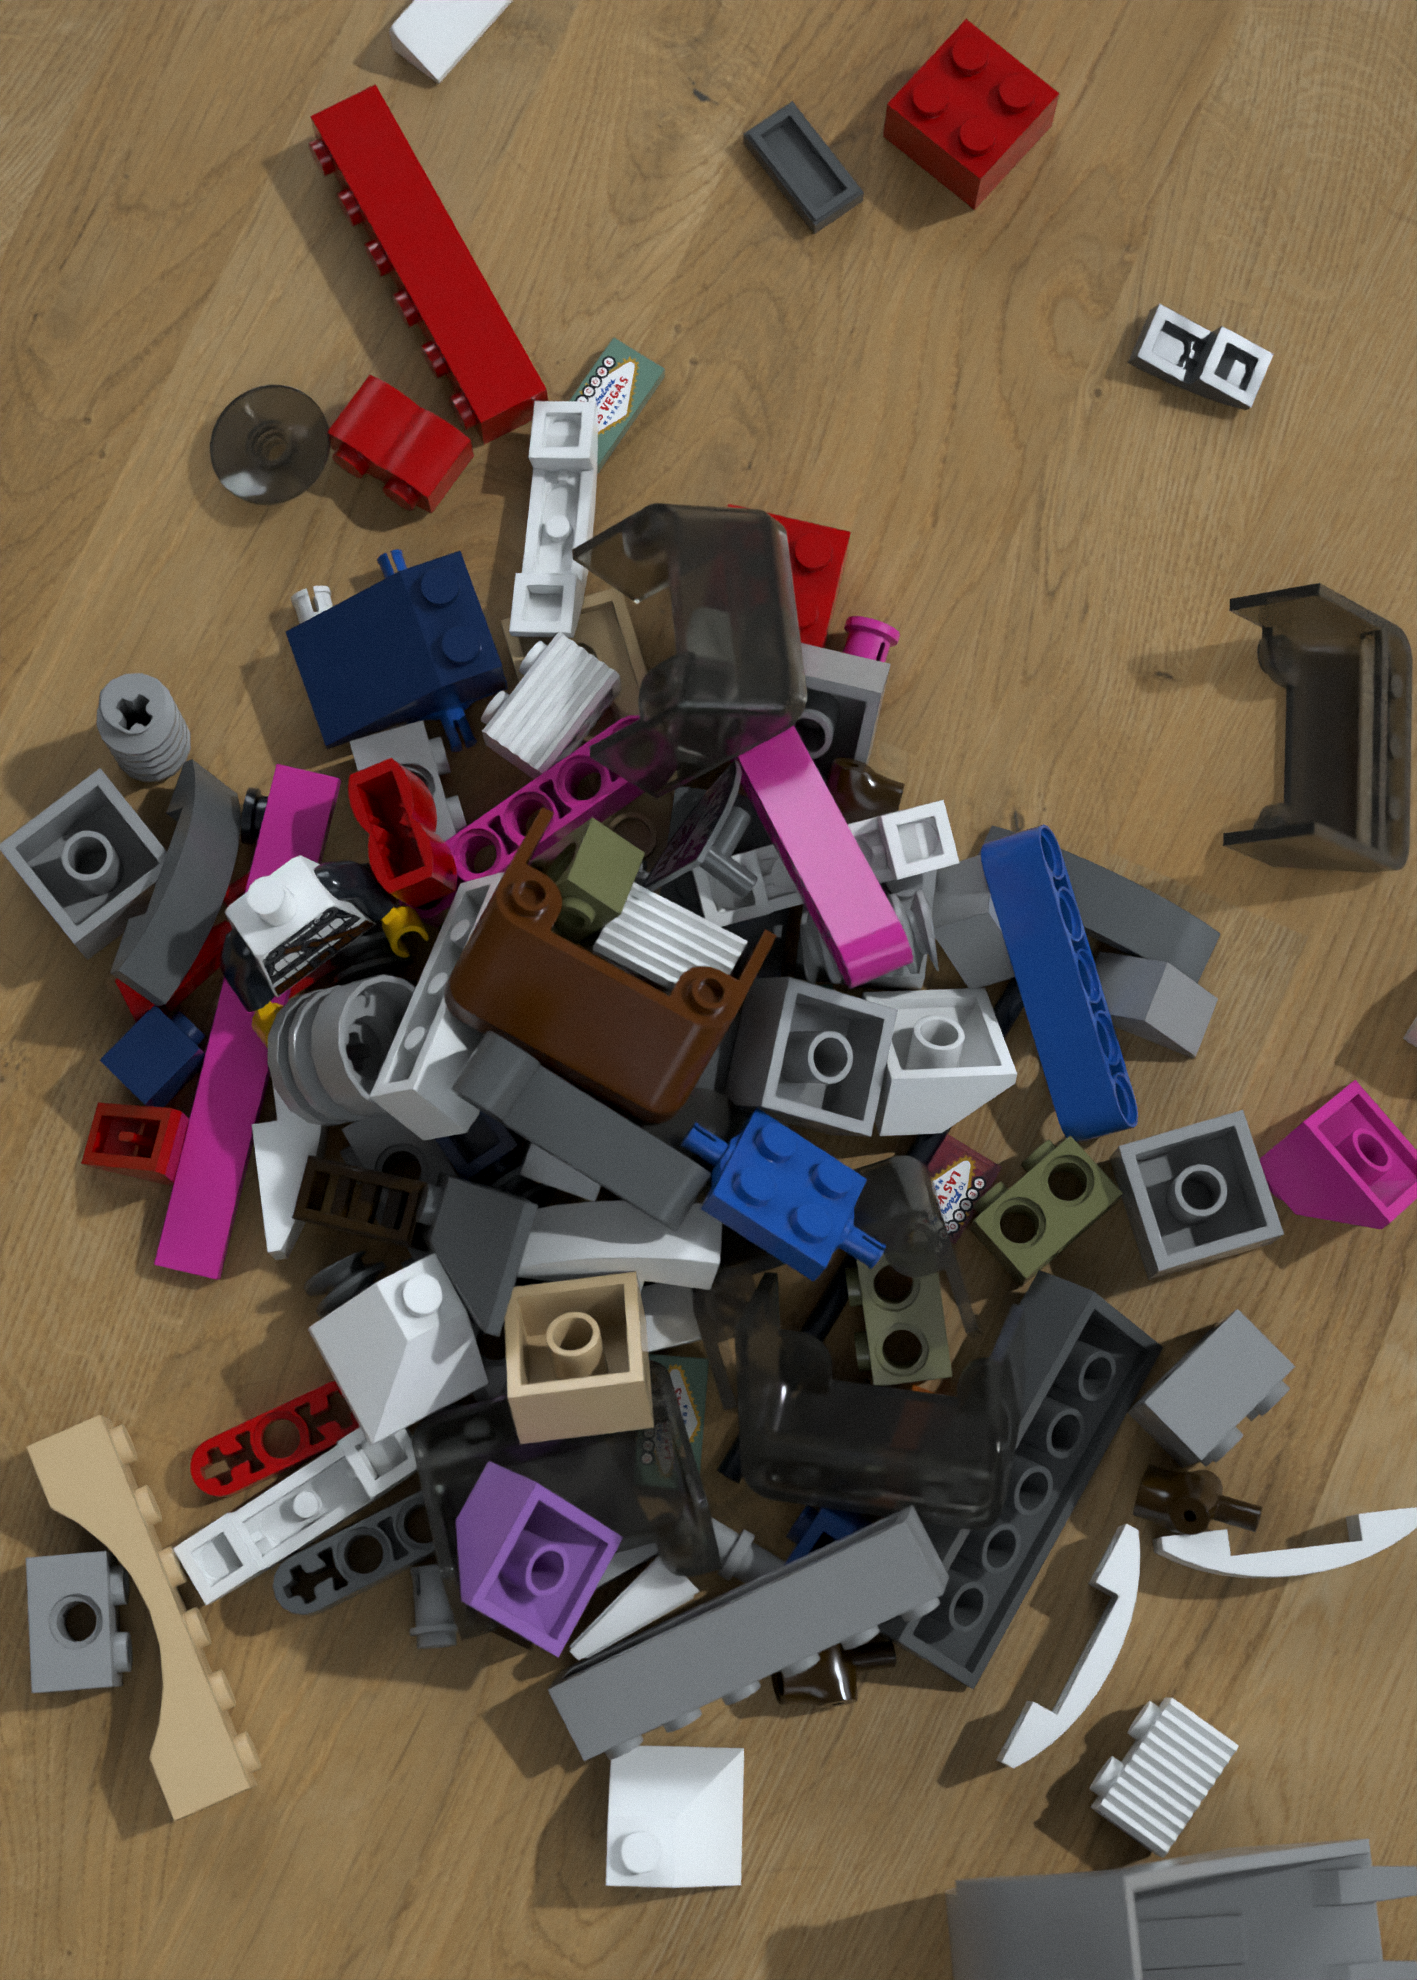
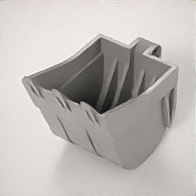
[945,1839,1417,1980]

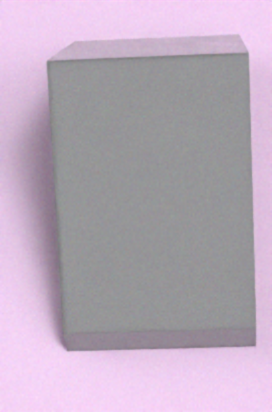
[932,855,1015,989]
[1095,951,1218,1059]

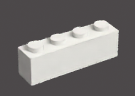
[369,872,504,1141]

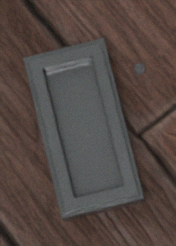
[743,101,864,234]

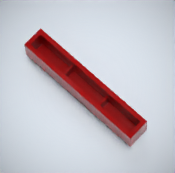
[308,84,548,445]

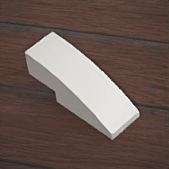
[252,1081,328,1260]
[517,1200,722,1293]

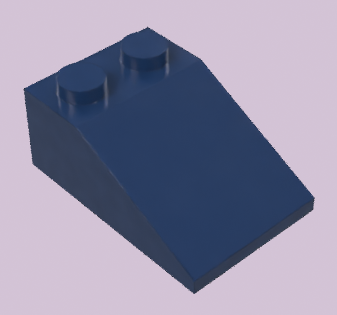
[286,551,506,750]

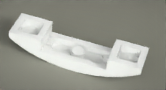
[509,401,598,638]
[692,800,960,927]
[173,1427,429,1605]
[1152,1507,1417,1579]
[996,1524,1140,1768]

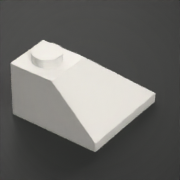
[862,988,1017,1136]
[308,1253,488,1446]
[606,1745,744,1888]

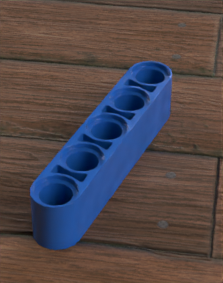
[981,824,1138,1143]

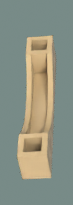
[26,1415,261,1821]

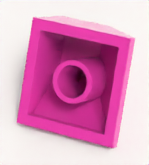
[1259,1080,1417,1230]

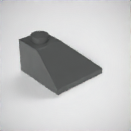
[416,1171,538,1337]

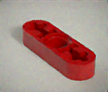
[190,1381,360,1498]

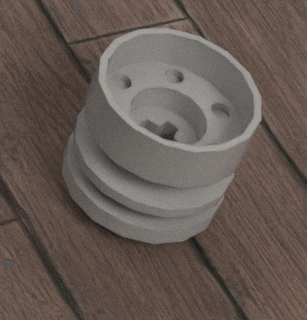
[267,975,416,1126]

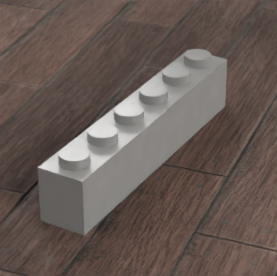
[547,1505,949,1761]

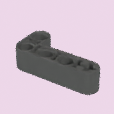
[451,1030,712,1232]
[273,1404,505,1616]

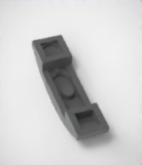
[110,759,241,1006]
[977,825,1221,984]

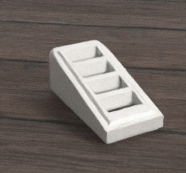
[570,1555,700,1660]

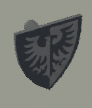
[642,760,757,898]

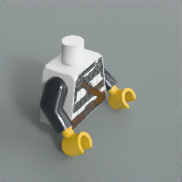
[219,856,428,1048]

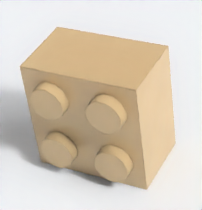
[505,1271,654,1444]

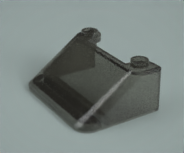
[412,1360,723,1641]

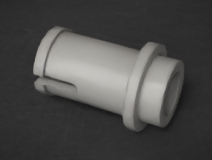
[409,1564,462,1649]

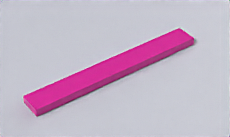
[154,764,341,1280]

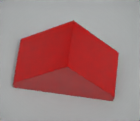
[81,1102,189,1186]

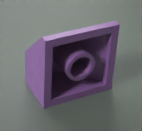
[456,1461,623,1657]

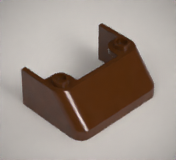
[444,807,777,1123]

